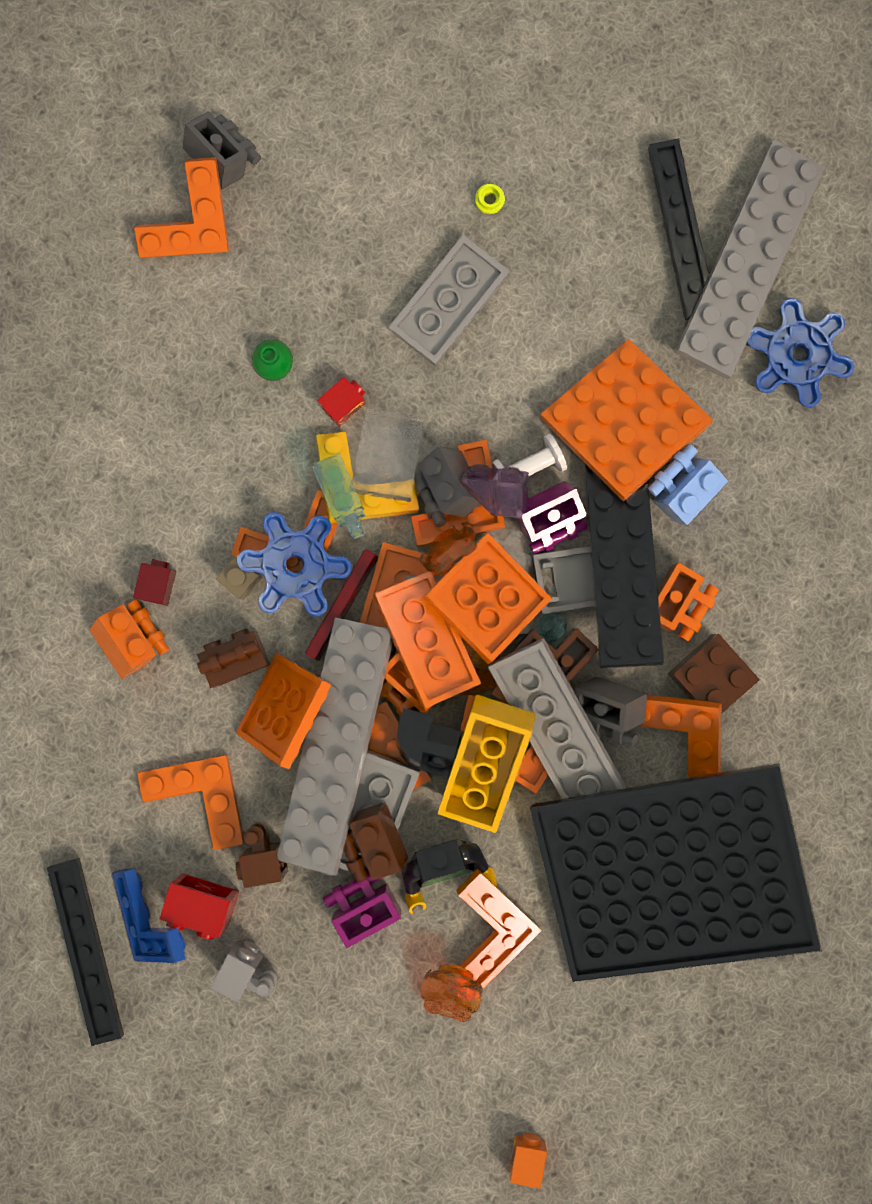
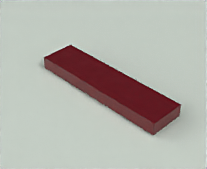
[305,549,378,661]

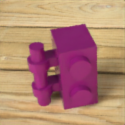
[511,481,588,555]
[323,872,401,949]

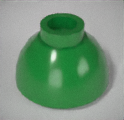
[252,339,293,381]

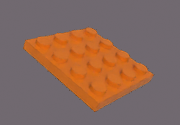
[540,339,713,502]

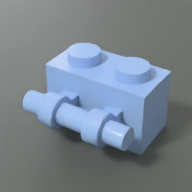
[647,444,728,525]

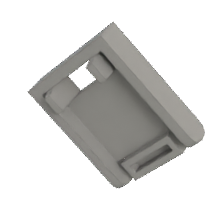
[532,546,595,615]

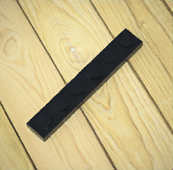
[648,138,709,320]
[47,858,124,1046]

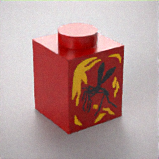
[317,377,366,427]

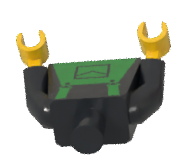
[402,839,497,914]

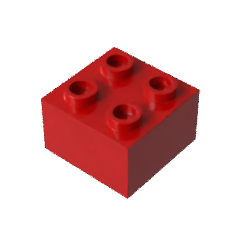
[159,873,239,940]

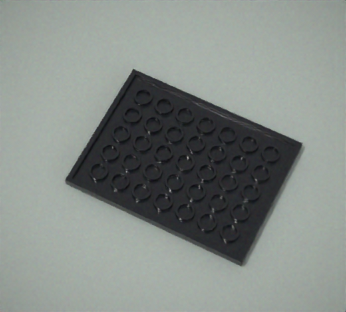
[530,763,821,982]

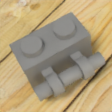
[211,940,278,1002]

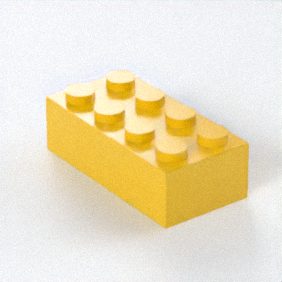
[437,694,536,833]

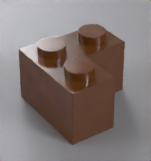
[511,628,599,682]

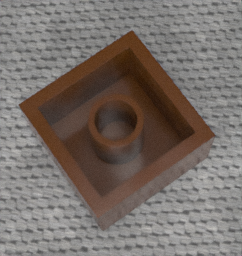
[668,634,760,714]

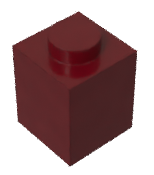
[133,559,177,606]

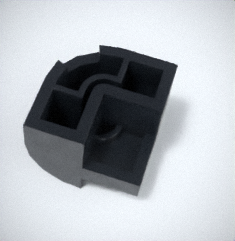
[397,708,461,778]

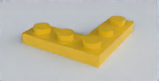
[316,432,419,524]

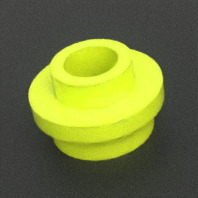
[475,184,505,214]

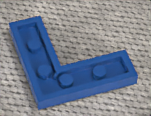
[112,868,186,963]

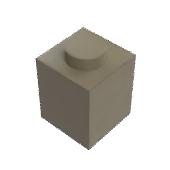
[216,556,263,600]

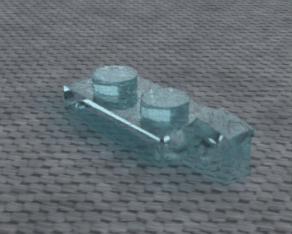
[312,453,365,540]

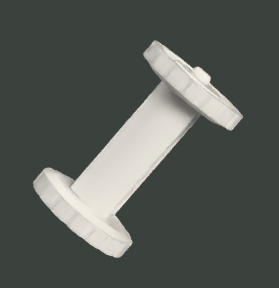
[492,434,567,498]

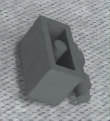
[183,111,261,190]
[413,446,485,527]
[575,676,647,746]

